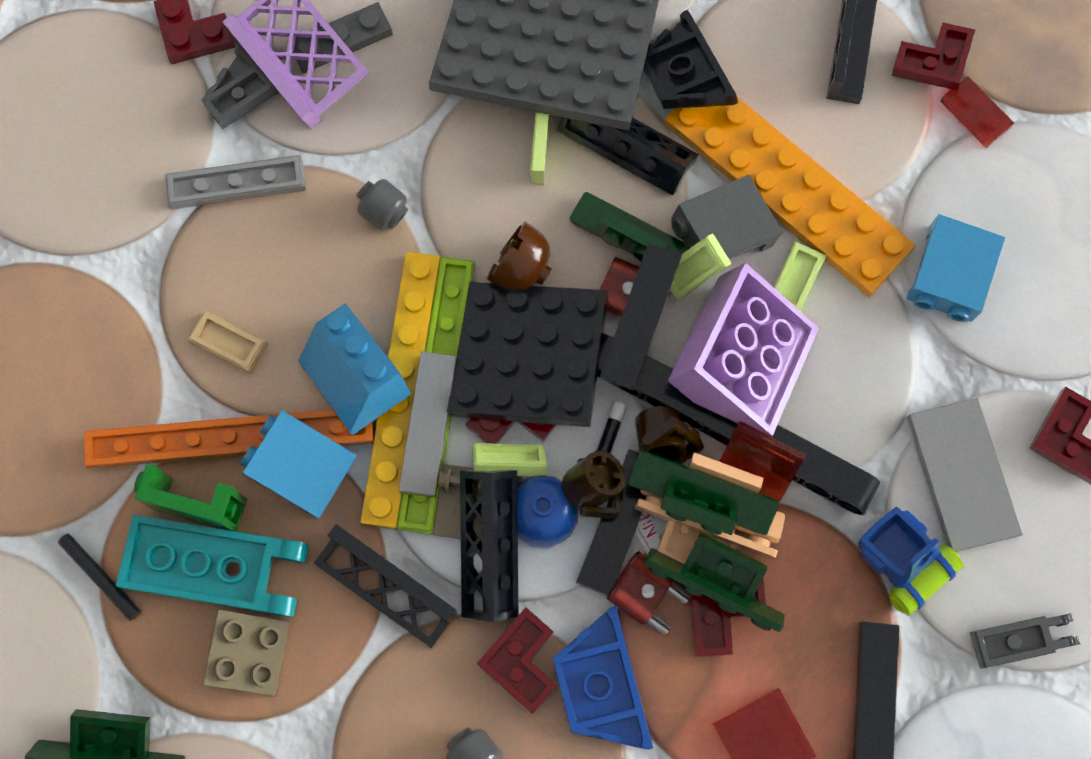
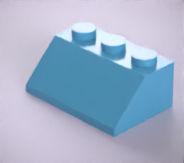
[298,303,411,435]

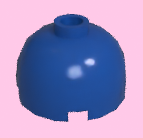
[517,475,579,549]

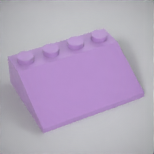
[668,263,819,437]

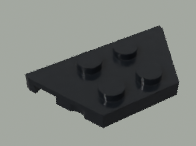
[643,10,738,109]

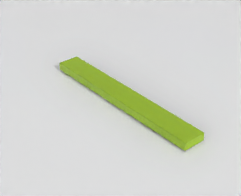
[397,257,475,535]

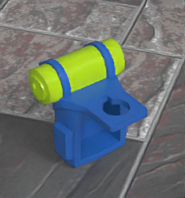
[858,506,964,616]

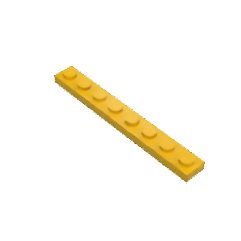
[360,252,440,530]

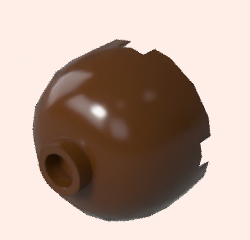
[486,221,552,291]

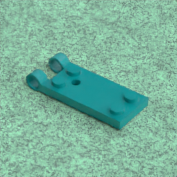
[115,514,309,618]

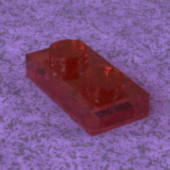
[940,76,1014,149]

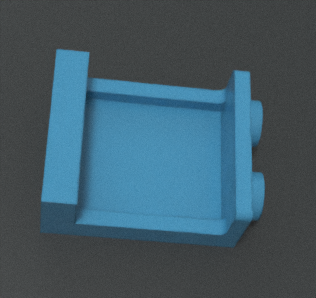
[906,214,1005,322]
[240,410,357,519]

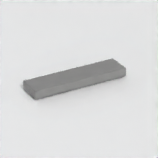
[165,155,306,210]
[399,352,457,498]

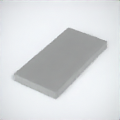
[907,398,1023,552]

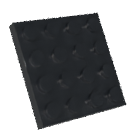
[447,282,608,427]

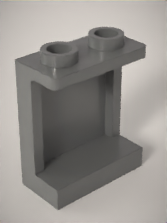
[671,175,783,260]

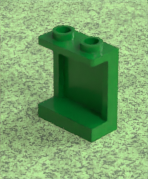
[134,464,247,532]

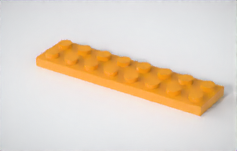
[664,97,916,297]

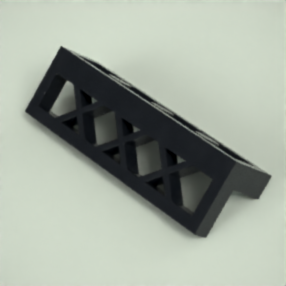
[826,0,877,104]
[557,117,699,196]
[460,470,519,622]
[314,524,458,648]

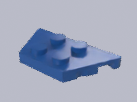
[553,606,653,750]

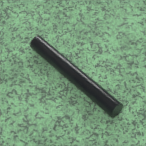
[58,533,141,621]

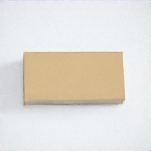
[187,310,267,374]

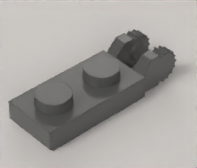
[970,613,1080,669]

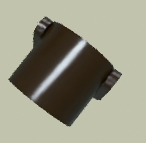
[635,406,704,465]
[562,451,625,519]

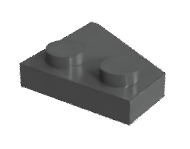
[201,45,278,130]

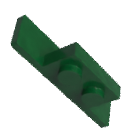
[570,192,688,261]
[628,450,779,535]
[644,533,785,632]
[25,709,185,759]

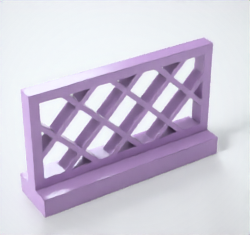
[222,0,370,129]

